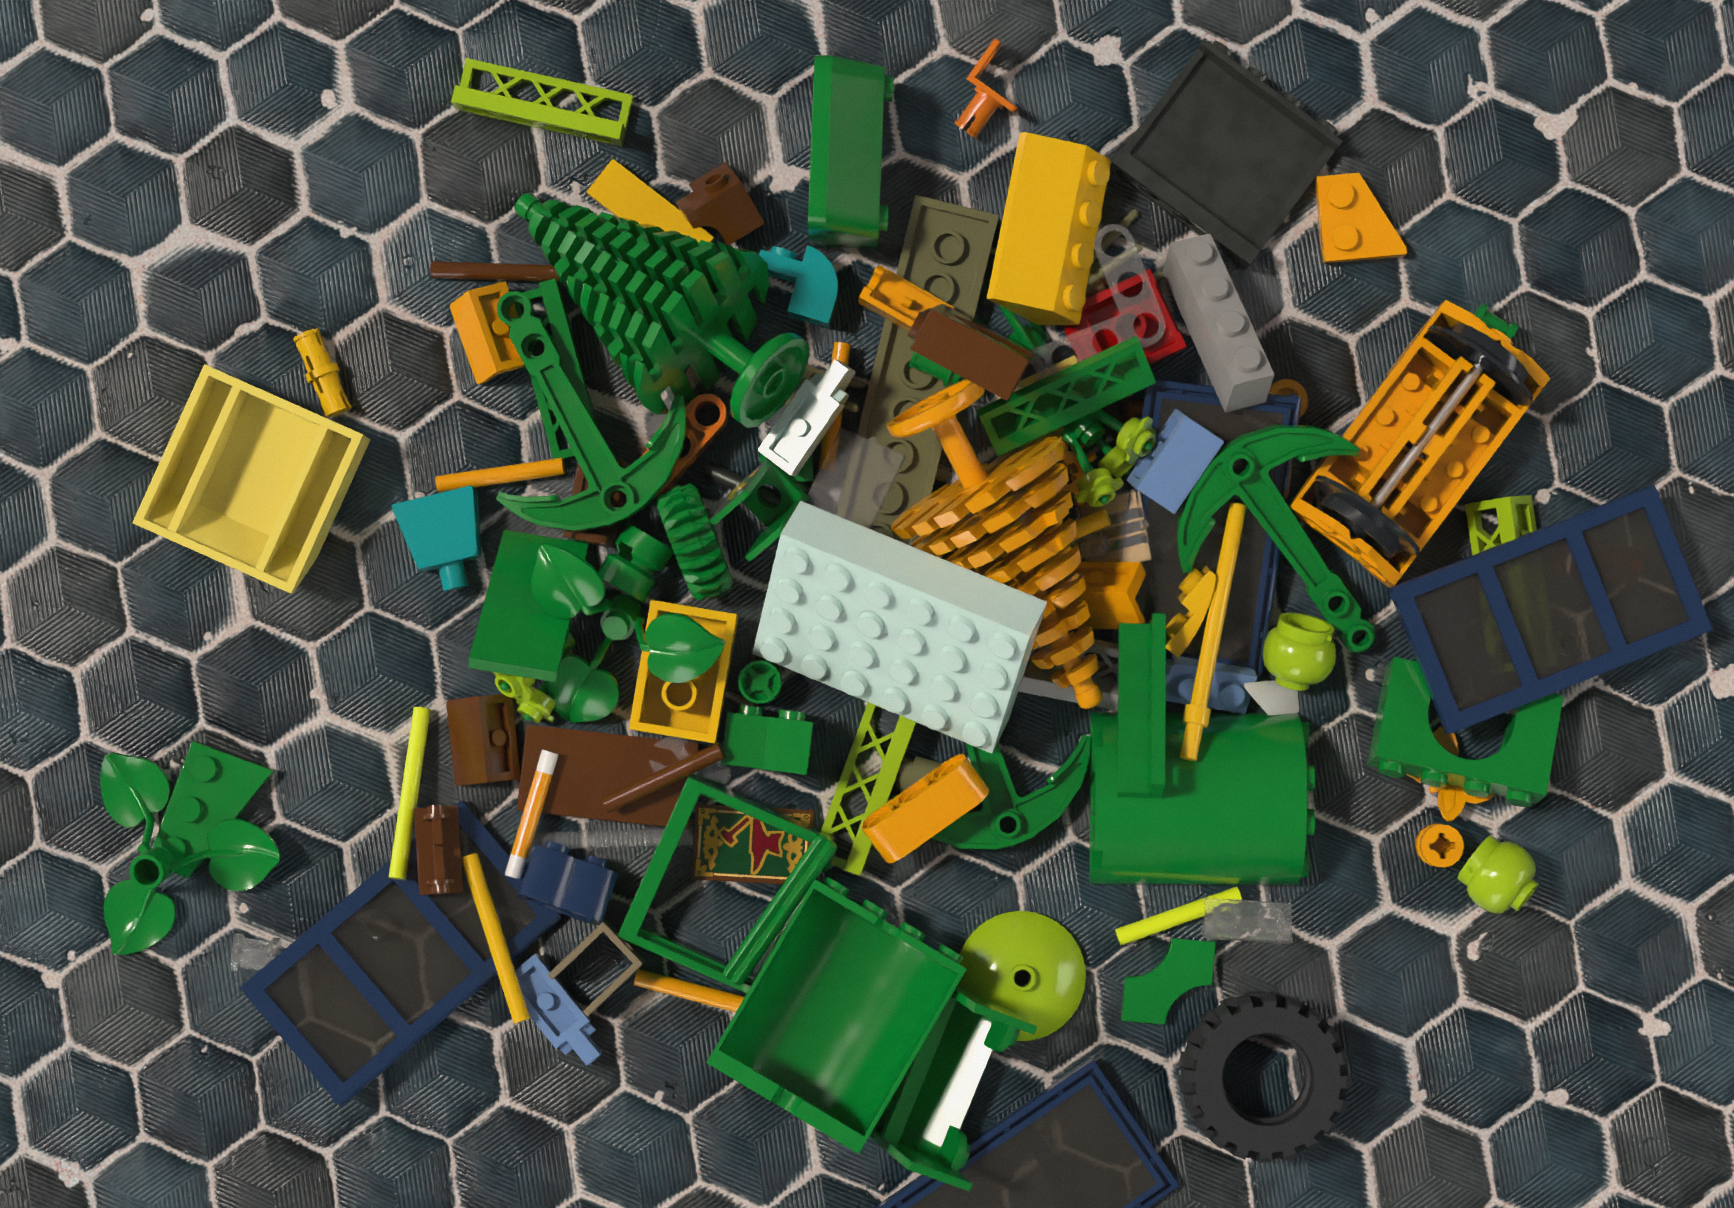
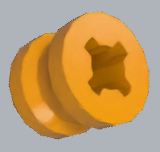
[1415,824,1464,868]

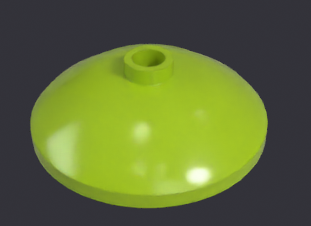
[957,911,1086,1041]

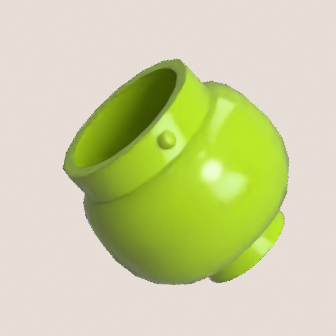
[1262,612,1336,691]
[1457,835,1539,914]

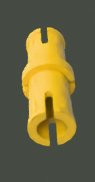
[293,328,352,418]

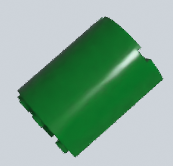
[1089,712,1315,885]
[706,877,967,1154]

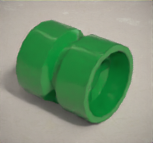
[598,523,674,603]

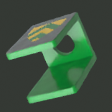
[709,458,809,562]

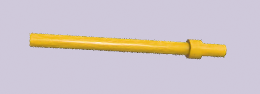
[1179,503,1247,761]

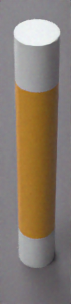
[505,750,559,879]

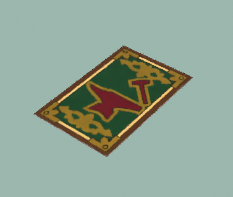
[692,804,814,884]

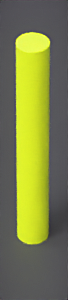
[1115,886,1243,946]

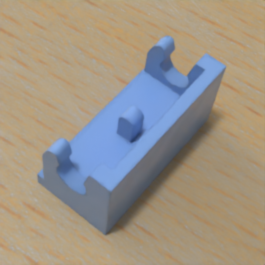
[1127,408,1224,514]

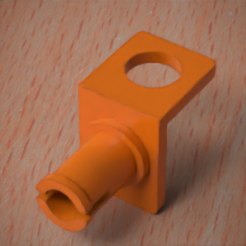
[954,38,1019,139]

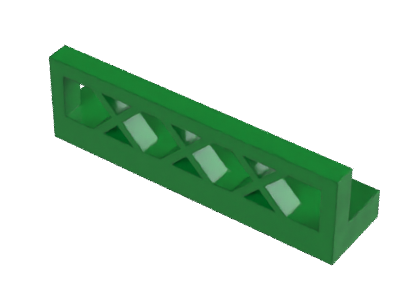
[514,279,599,460]
[976,336,1156,457]
[1117,613,1166,798]

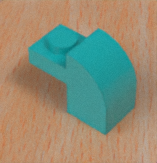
[759,245,838,329]

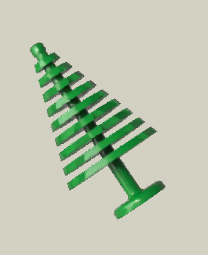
[514,193,809,428]

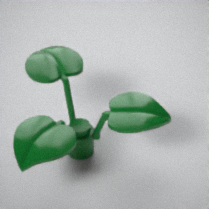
[531,543,725,723]
[100,752,281,955]

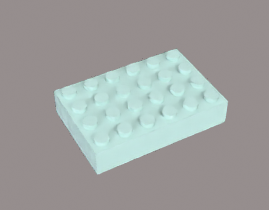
[752,501,1047,754]

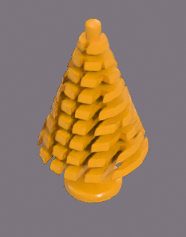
[887,379,1103,709]

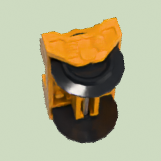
[1288,300,1550,588]

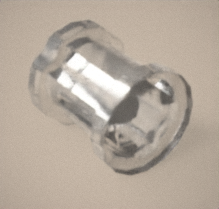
[231,933,281,972]

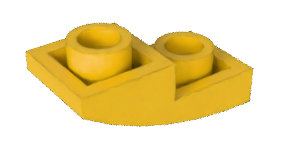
[1166,565,1216,658]

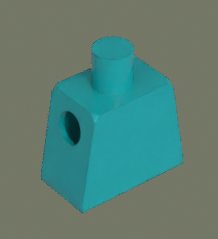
[392,485,482,592]

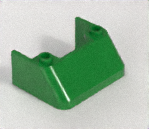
[808,55,893,249]
[871,986,1037,1192]

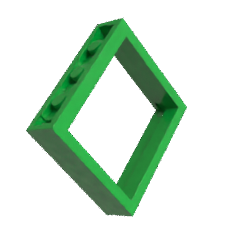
[617,774,836,993]

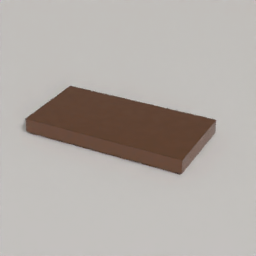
[517,725,699,829]

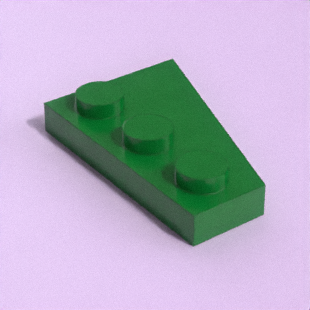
[152,741,276,878]

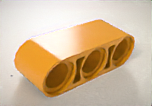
[861,754,989,863]

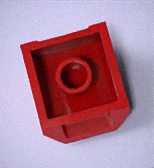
[1064,268,1188,366]

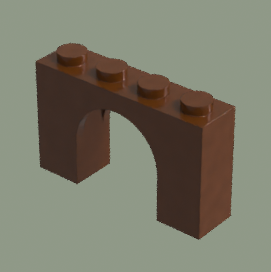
[907,304,1035,400]

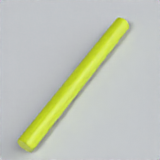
[388,707,431,880]

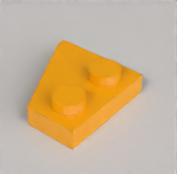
[1314,173,1407,264]

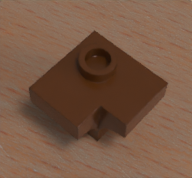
[676,162,765,245]

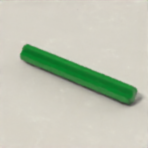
[723,834,837,986]

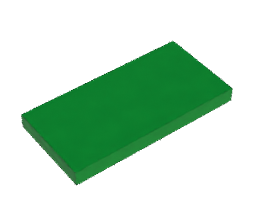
[469,530,589,682]

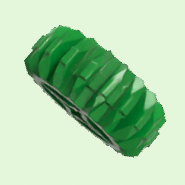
[656,483,733,601]

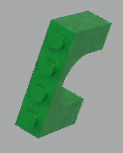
[1367,657,1564,807]

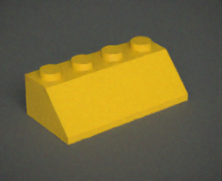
[987,132,1111,325]

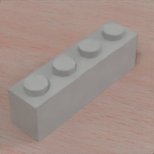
[1163,234,1275,413]

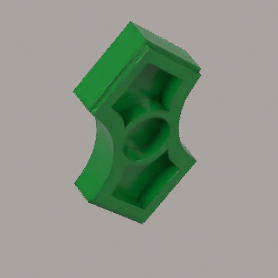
[1121,937,1216,1025]

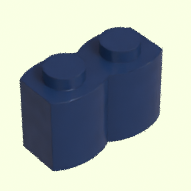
[516,841,618,926]

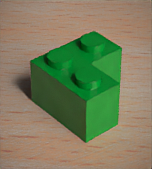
[721,705,814,775]

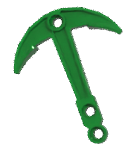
[496,291,686,532]
[1176,425,1376,652]
[888,734,1091,850]

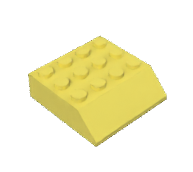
[132,364,371,594]

